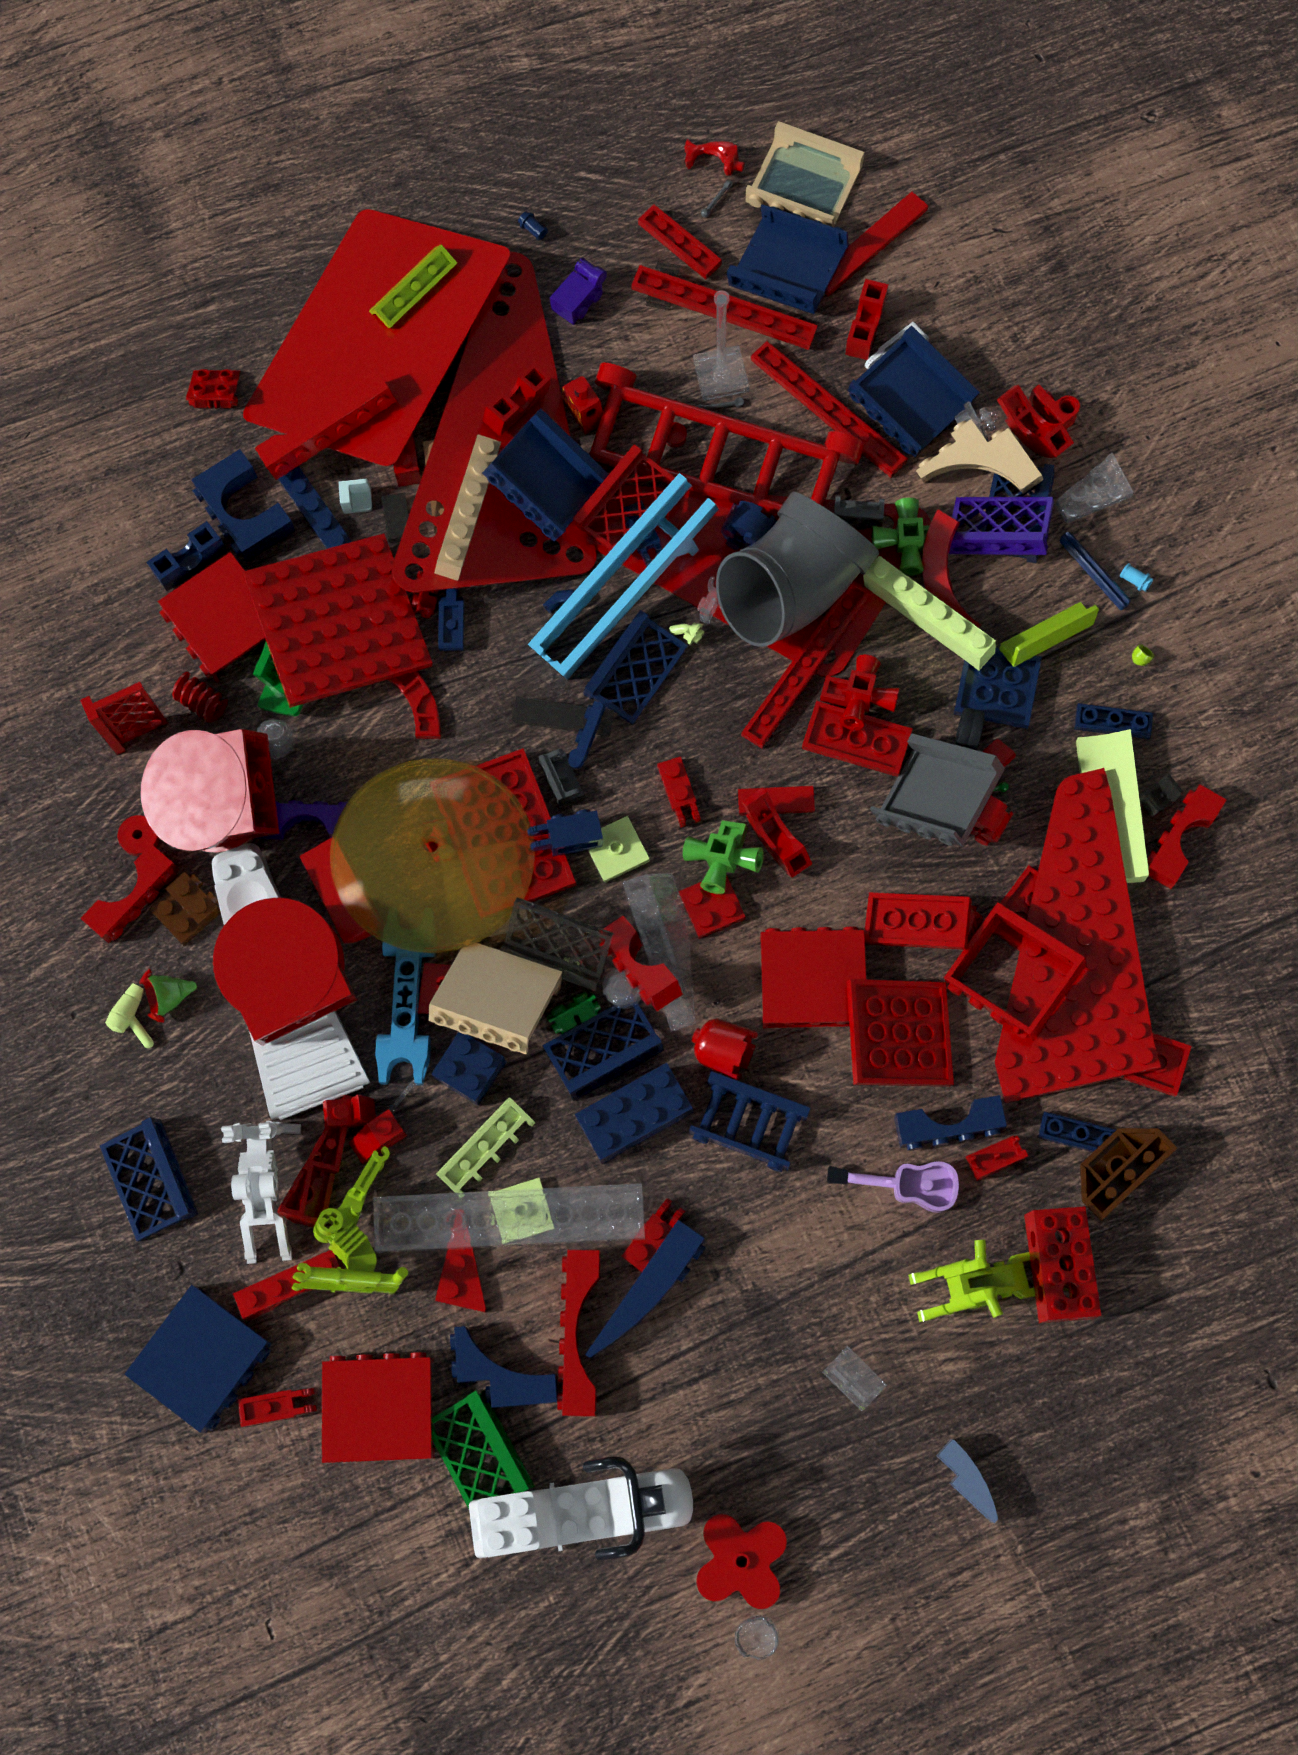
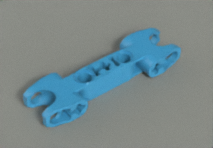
[375,907,437,1085]

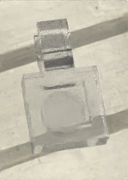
[697,577,719,624]

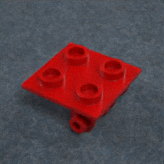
[186,369,241,409]

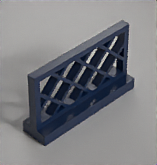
[981,464,1055,563]
[583,610,688,725]
[543,995,664,1101]
[100,1117,198,1241]

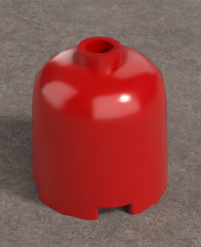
[692,1018,758,1081]

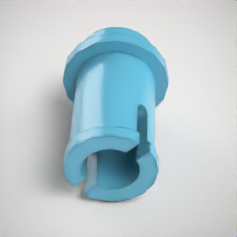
[1120,563,1153,592]

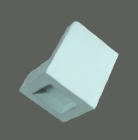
[339,479,372,514]

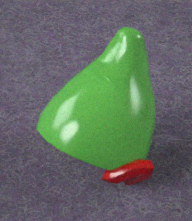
[139,969,197,1023]

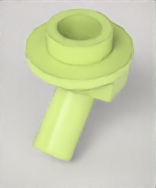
[669,622,705,645]

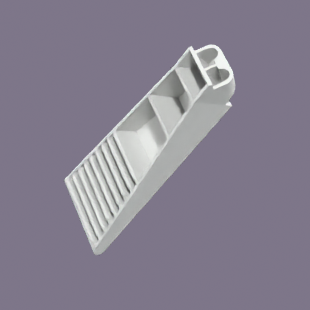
[212,843,370,1120]

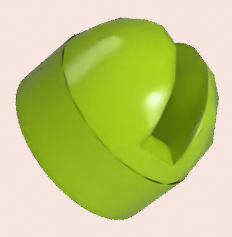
[1132,644,1154,666]

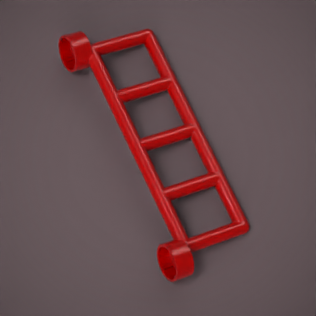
[589,362,865,518]

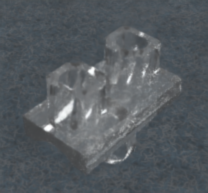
[955,401,998,442]

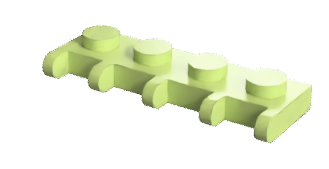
[436,1097,535,1200]

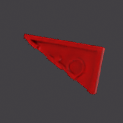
[435,1209,487,1313]

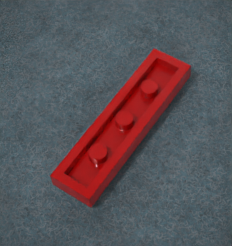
[638,204,722,280]

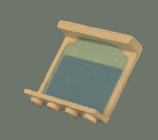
[746,121,864,227]

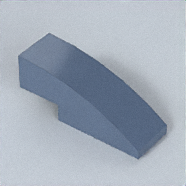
[936,1439,998,1523]

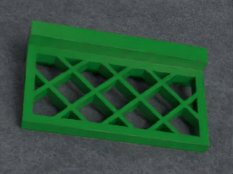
[432,1389,535,1509]

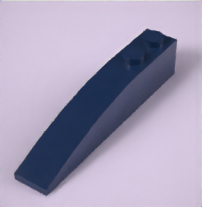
[585,1220,706,1359]

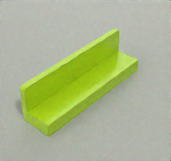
[369,244,457,328]
[999,602,1099,667]

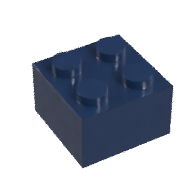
[432,1032,507,1106]

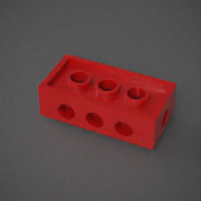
[1024,1206,1101,1323]

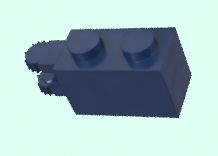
[527,809,603,856]

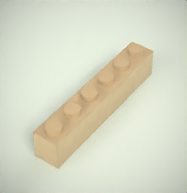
[434,434,501,581]

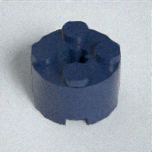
[721,501,777,550]

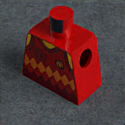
[562,376,603,435]

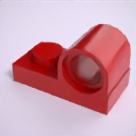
[1029,384,1080,430]

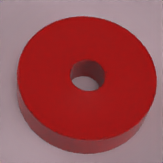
[117,815,160,856]

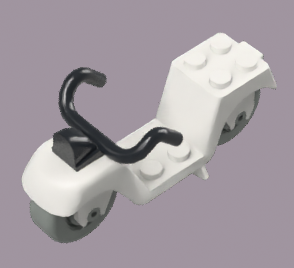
[469,1456,693,1561]

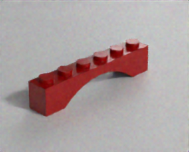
[255,369,397,480]
[557,1250,601,1417]

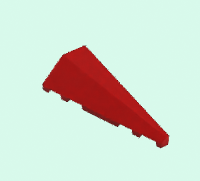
[277,1095,353,1228]

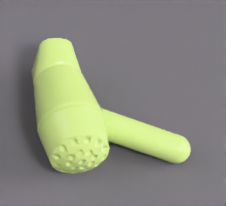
[105,983,154,1048]

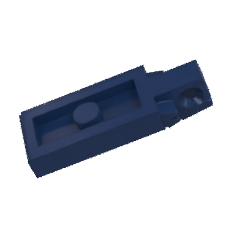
[438,588,464,651]

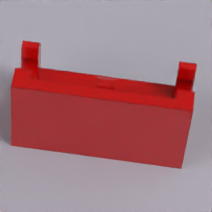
[965,1135,1028,1181]

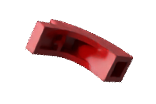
[996,385,1074,458]
[742,787,812,878]

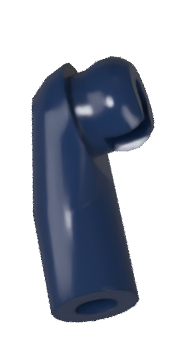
[543,589,575,613]

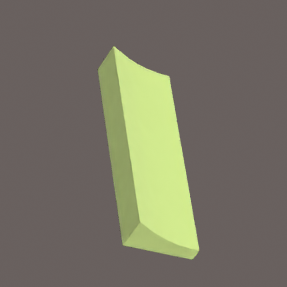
[1076,729,1149,883]

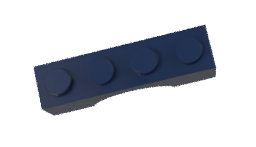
[894,1095,1007,1151]

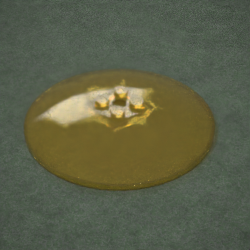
[330,758,535,953]

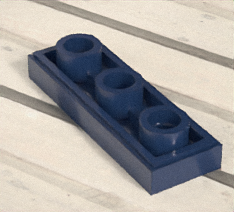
[1074,703,1153,739]
[1037,1111,1116,1152]

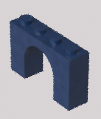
[191,449,296,562]

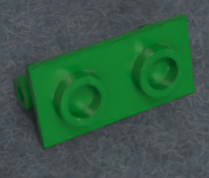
[546,992,601,1034]

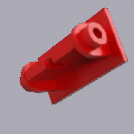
[410,570,439,618]

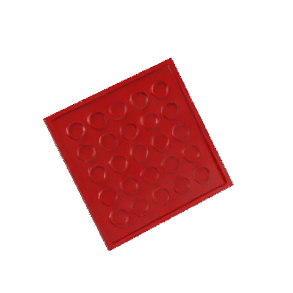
[243,533,432,708]

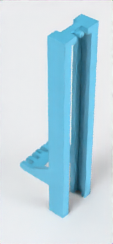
[528,473,719,680]

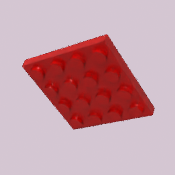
[847,979,954,1087]

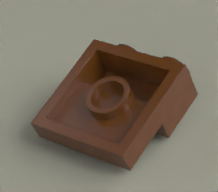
[149,872,221,946]

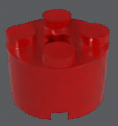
[971,795,1013,846]

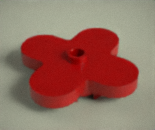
[696,1514,787,1609]

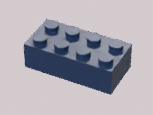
[575,1063,693,1164]

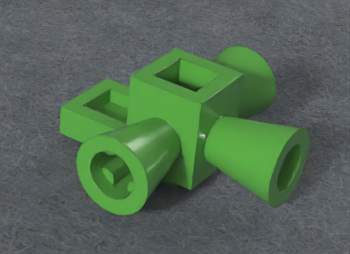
[871,498,929,576]
[683,820,763,894]

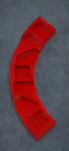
[922,510,981,628]
[387,671,441,739]

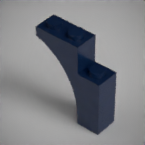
[450,1326,558,1408]

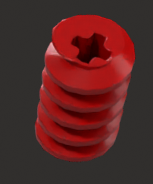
[172,672,228,723]

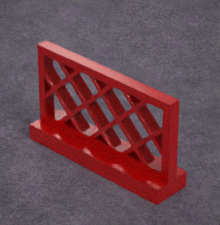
[573,444,675,551]
[80,682,168,755]

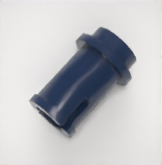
[518,211,548,241]

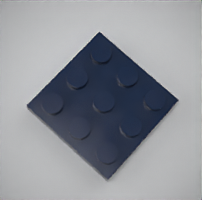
[954,648,1042,729]

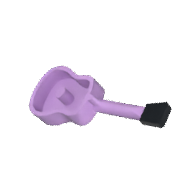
[827,1162,959,1213]

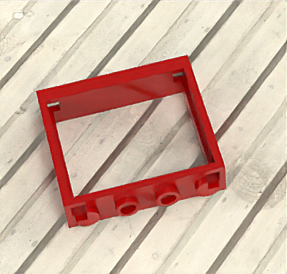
[944,902,1087,1040]

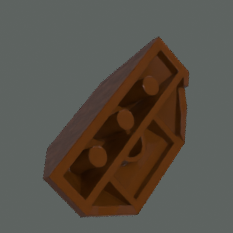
[1080,1128,1177,1221]

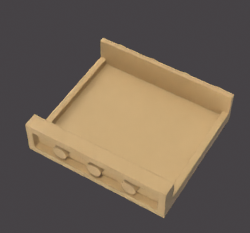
[429,939,562,1054]

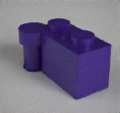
[550,257,607,325]

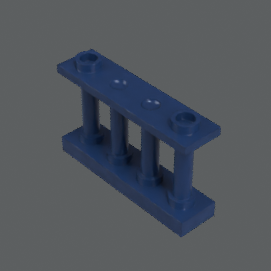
[689,1071,810,1172]

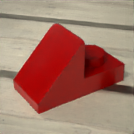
[323,1095,376,1128]

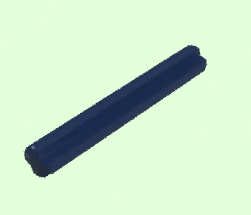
[1059,532,1131,610]

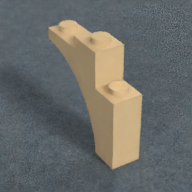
[916,419,1043,494]

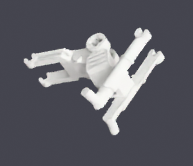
[221,1121,301,1264]

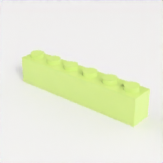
[863,556,996,671]

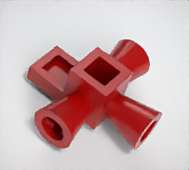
[820,654,900,730]

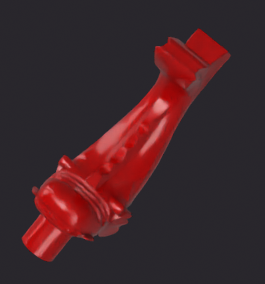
[684,139,745,176]

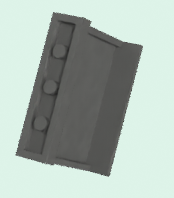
[870,733,1005,847]

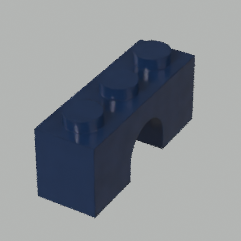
[146,521,227,592]

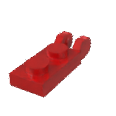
[657,756,701,828]
[621,1198,685,1272]
[238,1388,317,1427]

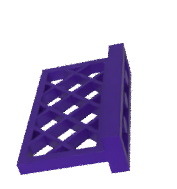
[949,497,1054,555]

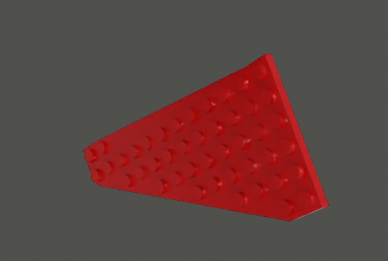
[994,768,1161,1104]

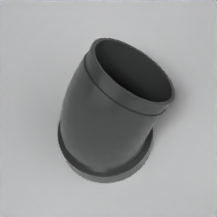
[716,492,879,647]

